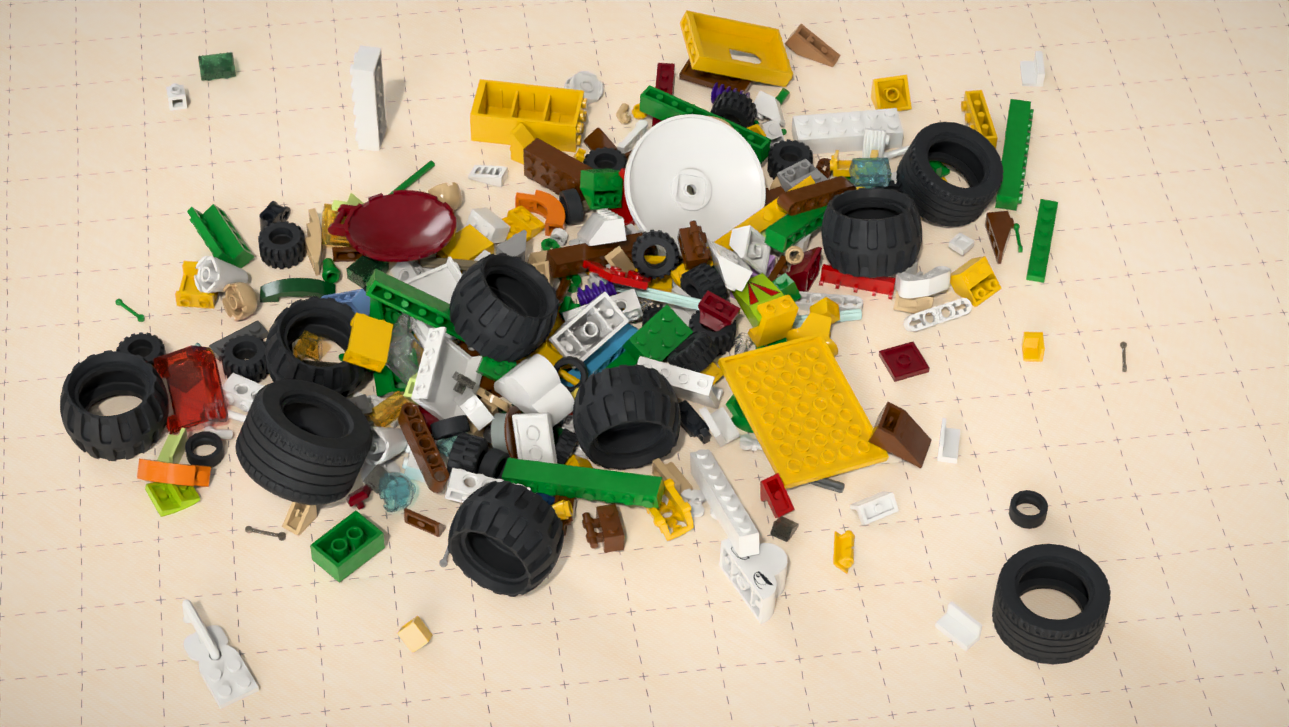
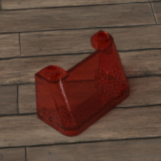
[153,345,228,435]

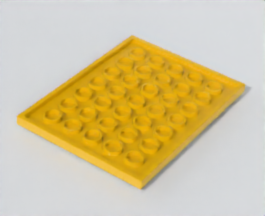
[718,333,889,489]

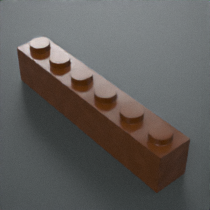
[545,232,657,278]

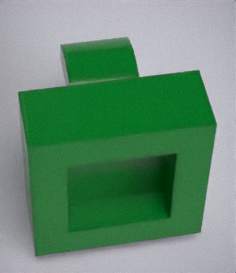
[559,296,580,320]

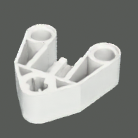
[895,259,951,298]

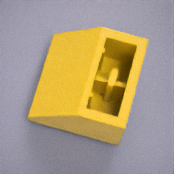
[950,256,1002,307]

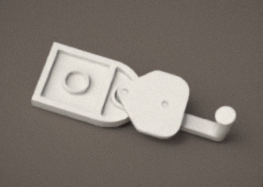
[182,599,259,709]

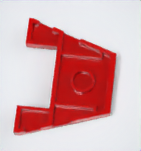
[582,260,652,290]

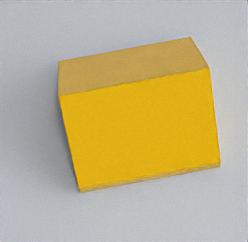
[871,75,912,111]

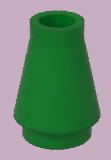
[322,258,341,283]

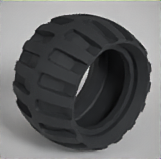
[821,188,922,278]
[449,253,559,363]
[265,296,368,397]
[60,350,169,461]
[573,364,681,470]
[448,481,564,597]

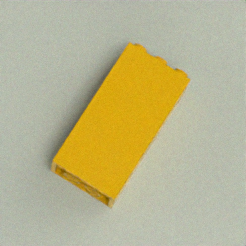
[470,79,587,153]

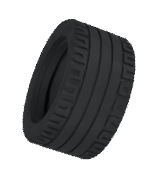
[896,122,1004,227]
[992,544,1111,665]

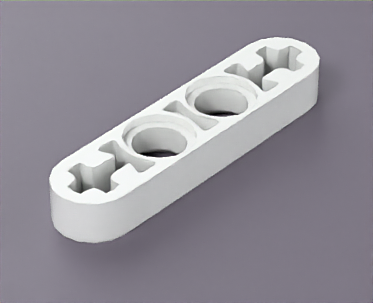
[795,291,863,311]
[903,298,972,332]

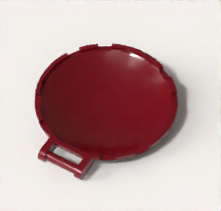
[328,190,457,262]

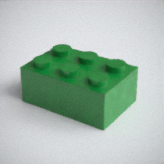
[622,304,693,363]
[310,510,385,583]

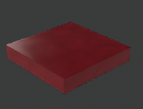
[879,341,930,382]

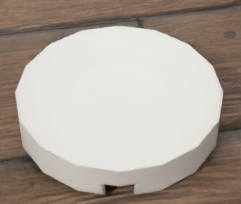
[569,71,604,104]

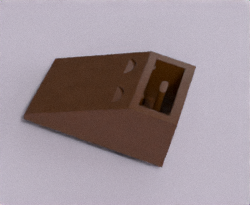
[868,402,932,468]

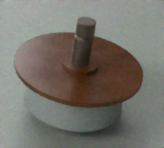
[491,406,522,459]

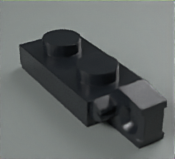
[679,400,711,445]

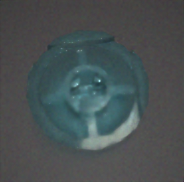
[379,472,416,513]

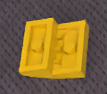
[502,205,545,242]

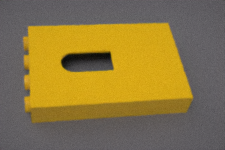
[680,10,793,87]

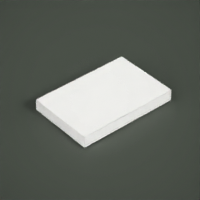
[512,412,557,464]

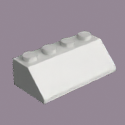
[577,208,626,246]

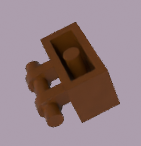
[677,220,711,270]
[582,504,624,553]

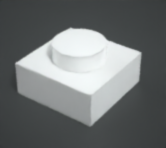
[948,232,975,256]

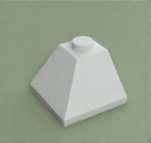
[729,225,771,275]

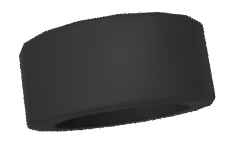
[559,188,584,225]
[554,356,589,393]
[430,415,470,440]
[185,431,224,468]
[478,448,510,479]
[1008,490,1048,529]

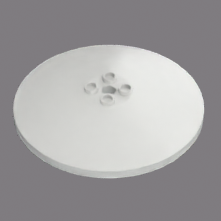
[624,114,766,258]

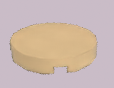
[476,387,512,412]

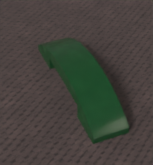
[260,278,336,303]

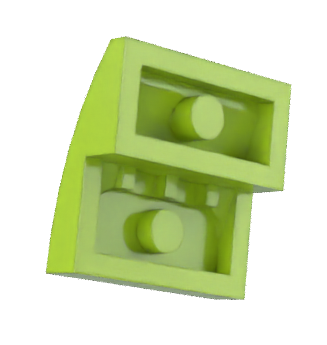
[145,482,200,517]

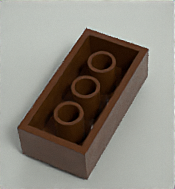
[523,138,593,202]

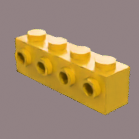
[961,90,998,149]

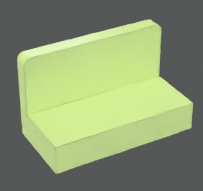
[157,428,188,463]

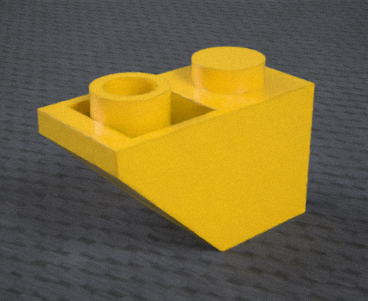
[509,123,535,165]

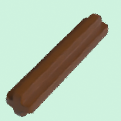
[556,277,571,307]

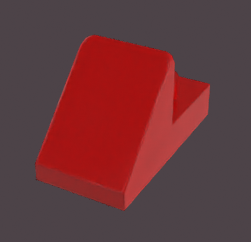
[760,473,795,518]

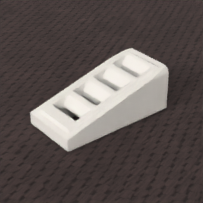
[468,165,508,188]

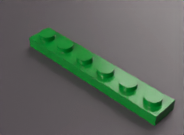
[1026,199,1058,283]

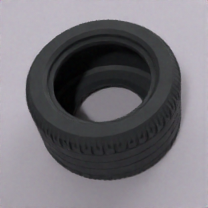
[235,379,373,505]

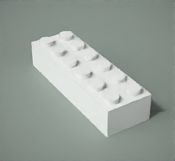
[350,45,387,151]
[791,108,904,154]

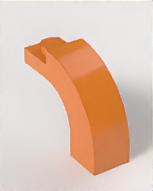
[515,190,565,236]
[137,458,211,487]

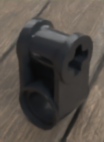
[259,201,291,230]

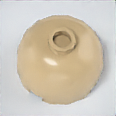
[428,182,462,213]
[222,282,258,321]

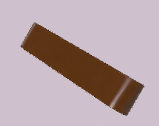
[777,176,857,216]
[398,402,449,493]

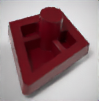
[346,484,373,510]

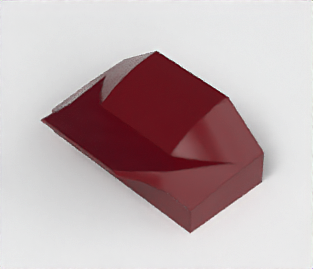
[698,291,741,331]

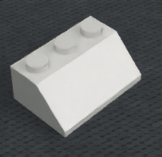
[707,240,753,292]

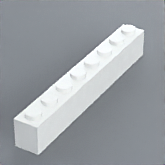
[690,449,759,558]

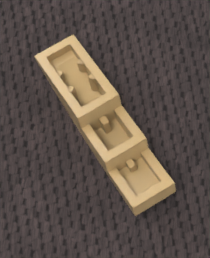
[305,208,323,276]

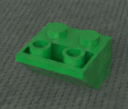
[580,169,623,210]

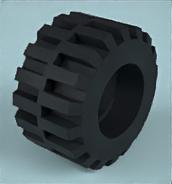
[710,91,757,128]
[767,139,813,180]
[583,147,628,171]
[258,221,306,269]
[631,229,679,279]
[680,263,727,301]
[689,310,736,356]
[667,331,719,373]
[116,332,167,376]
[221,334,269,383]
[447,432,488,476]

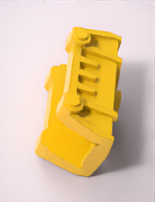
[645,478,694,541]

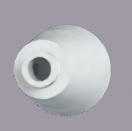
[194,256,248,293]
[365,426,407,466]

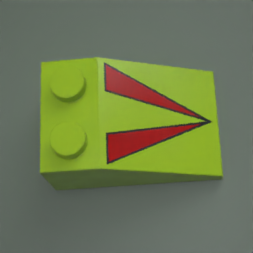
[731,273,784,328]

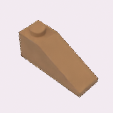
[785,24,841,67]

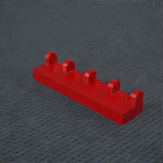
[819,264,896,300]

